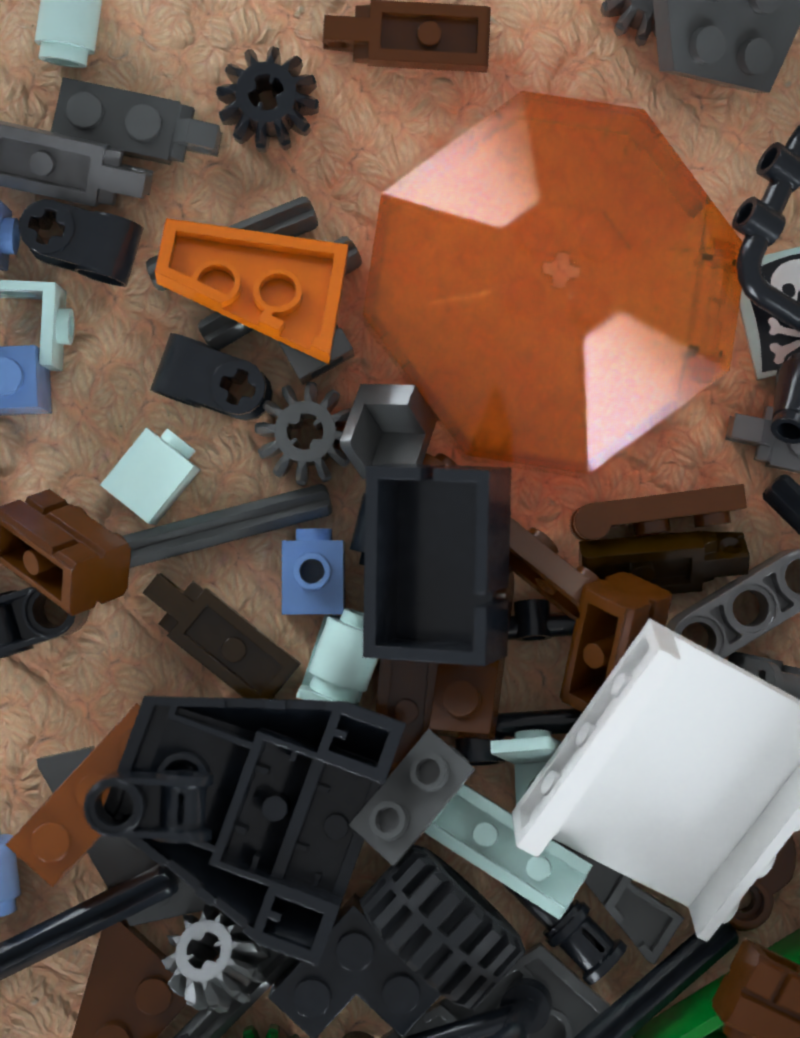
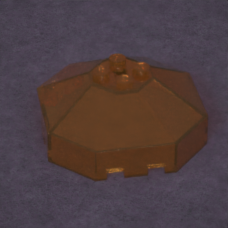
[363,91,742,478]

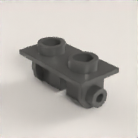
[349,729,476,867]

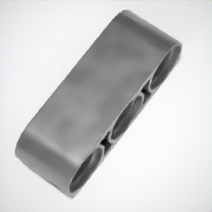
[666,549,800,658]

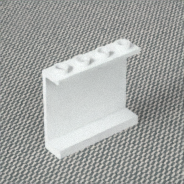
[512,619,800,942]

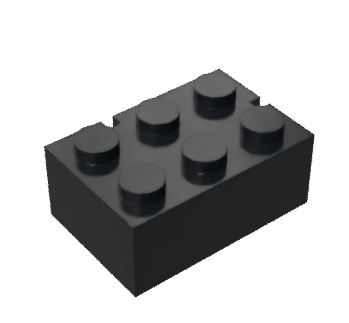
[363,463,511,666]

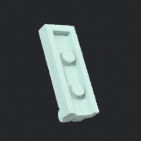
[424,784,593,919]

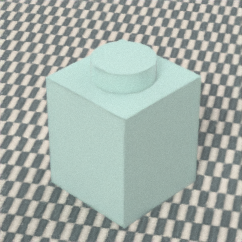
[100,428,201,525]

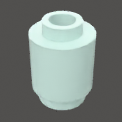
[34,0,102,68]
[309,608,378,704]

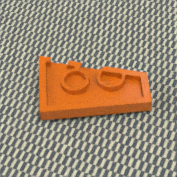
[155,218,348,365]

